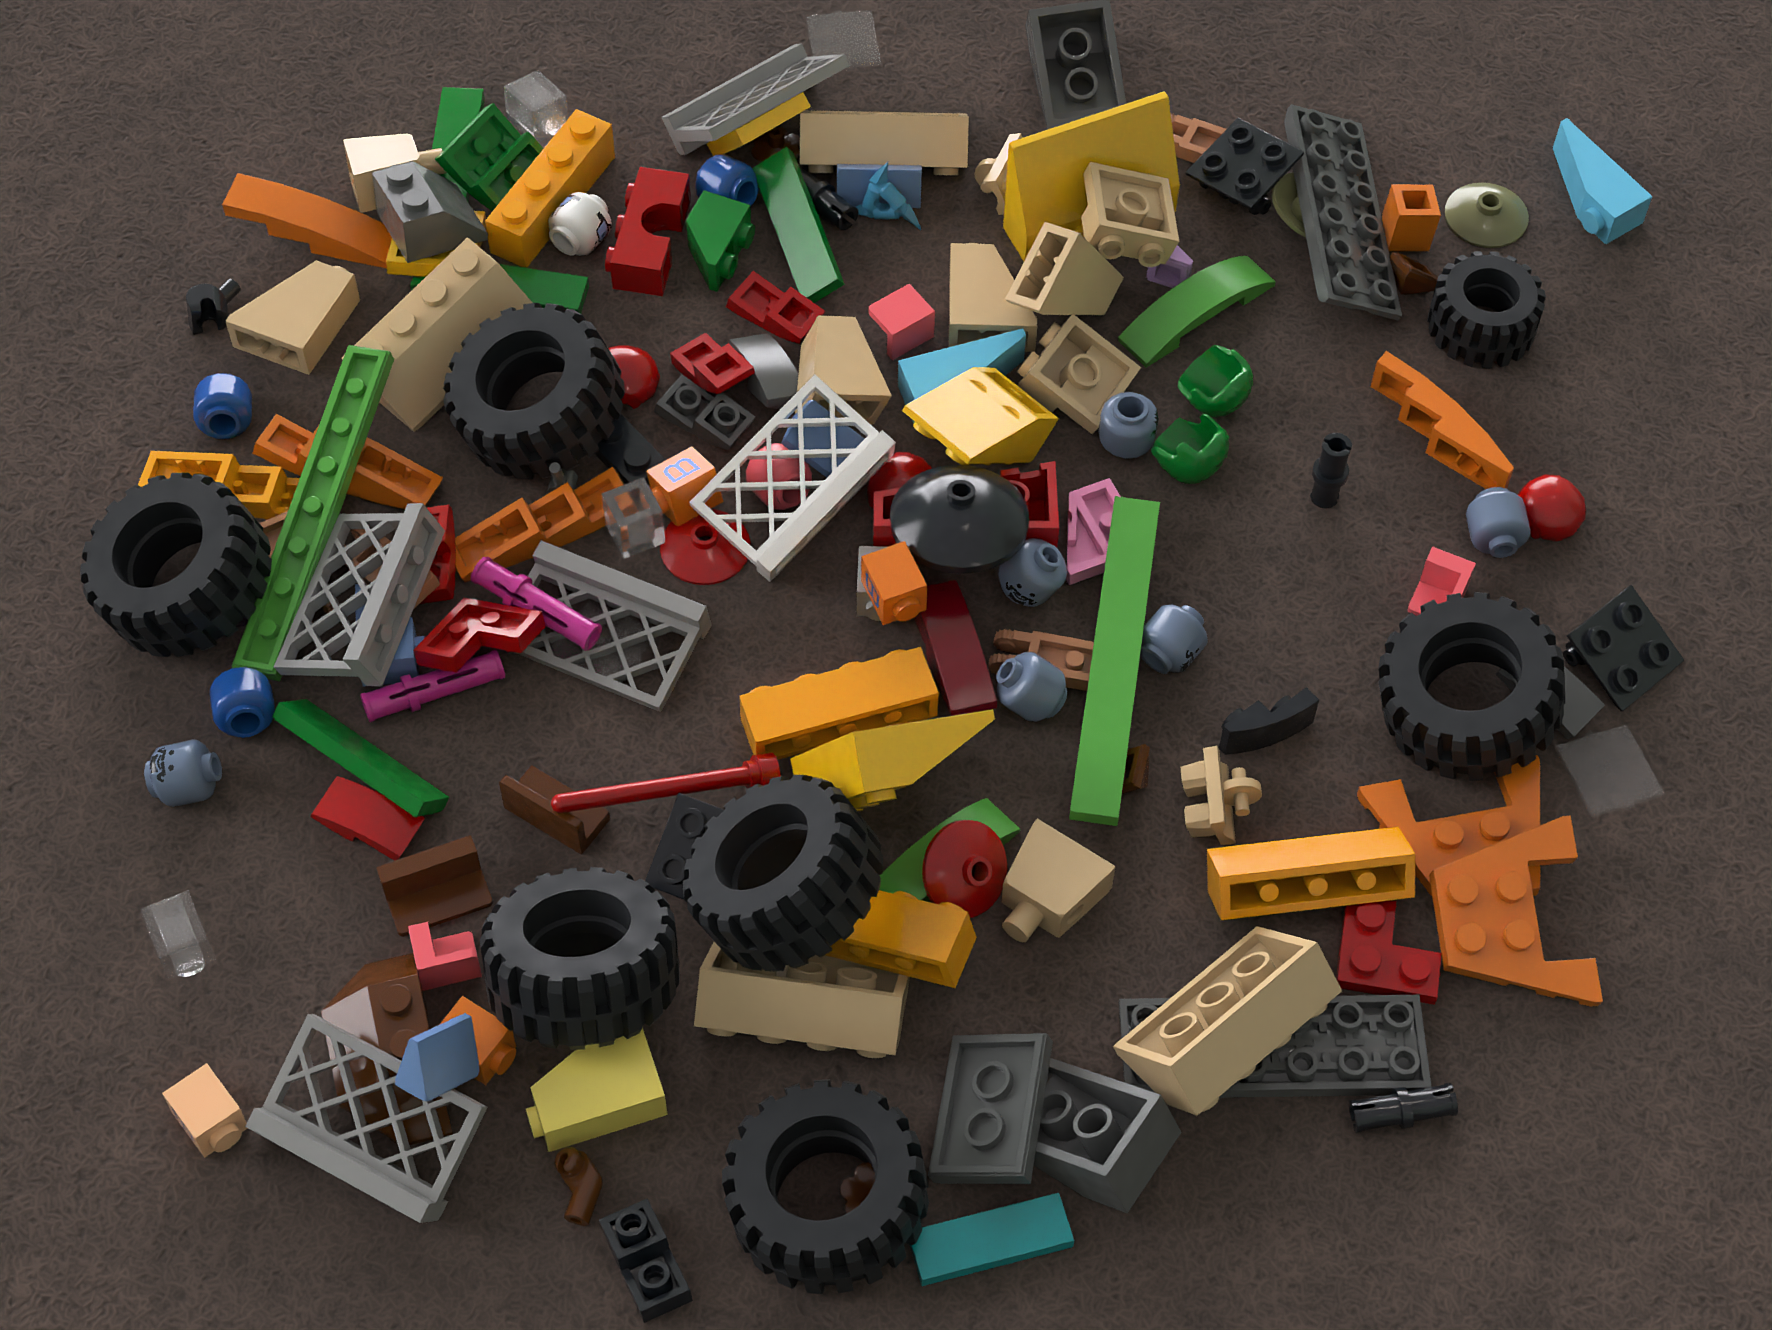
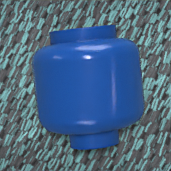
[695,155,758,206]
[193,373,252,439]
[210,667,275,738]

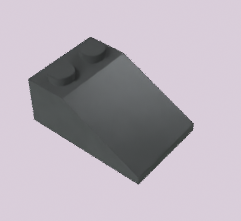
[1025,0,1126,130]
[1034,1058,1182,1213]

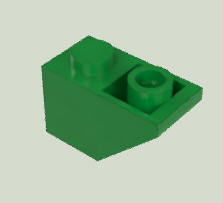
[686,190,755,292]

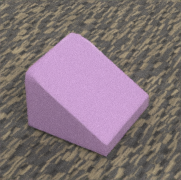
[1146,245,1193,288]

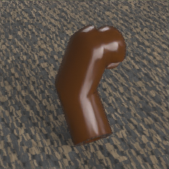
[554,1147,603,1226]

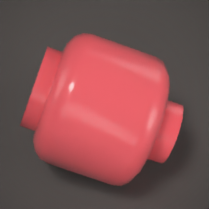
[746,443,812,510]

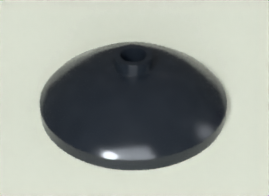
[890,464,1029,574]

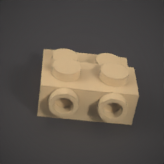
[1081,162,1180,267]
[1017,313,1141,434]

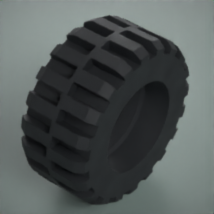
[443,303,625,480]
[80,473,272,657]
[1378,592,1566,781]
[683,775,883,972]
[480,867,680,1050]
[722,1079,929,1294]

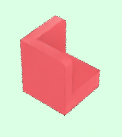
[869,284,935,360]
[1408,547,1476,616]
[408,922,482,991]

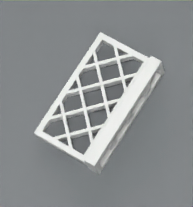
[690,375,896,582]

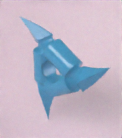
[856,161,921,230]

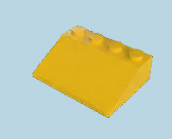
[1003,91,1180,261]
[790,709,995,811]

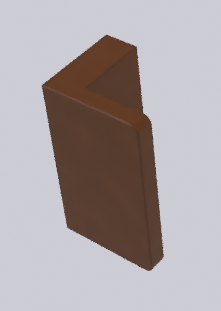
[499,765,610,855]
[376,835,493,937]

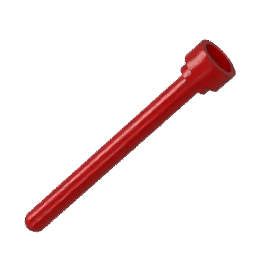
[551,752,781,813]

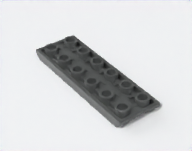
[1284,104,1402,321]
[1118,995,1432,1098]

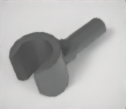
[547,462,578,494]

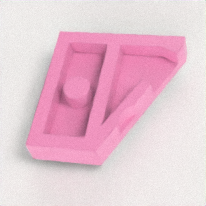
[1066,478,1121,585]

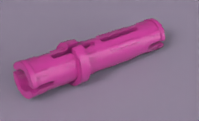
[471,556,602,651]
[360,650,505,722]

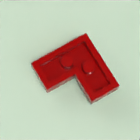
[413,597,546,673]
[1336,900,1442,1005]

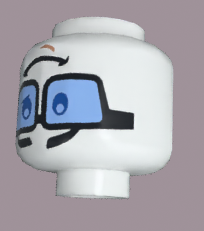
[548,192,612,256]

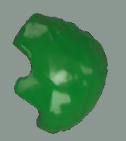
[1178,345,1254,418]
[1151,414,1229,484]

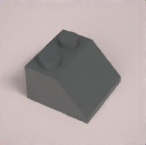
[372,161,488,263]

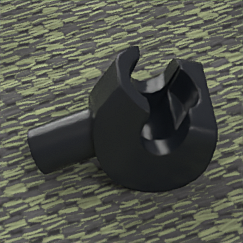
[186,279,241,335]

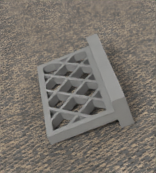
[662,44,850,155]
[274,503,445,686]
[514,540,712,712]
[245,1014,488,1223]

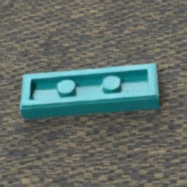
[910,1193,1074,1286]

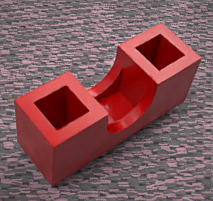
[605,167,691,296]

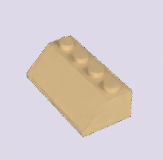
[800,110,969,175]
[341,237,532,432]
[1113,926,1342,1116]
[694,942,910,1058]

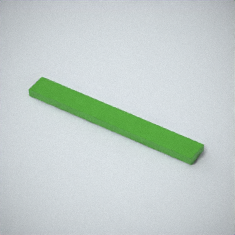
[231,345,394,681]
[1069,496,1160,826]

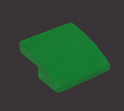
[435,103,544,211]

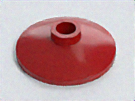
[660,509,751,585]
[922,820,1007,918]

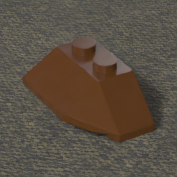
[321,953,453,1145]

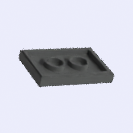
[928,1033,1053,1184]

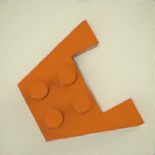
[1357,755,1540,896]
[1429,815,1603,1007]

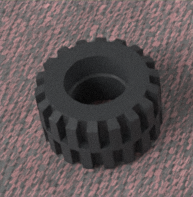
[1427,251,1546,369]

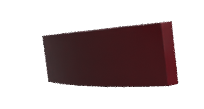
[914,580,997,716]

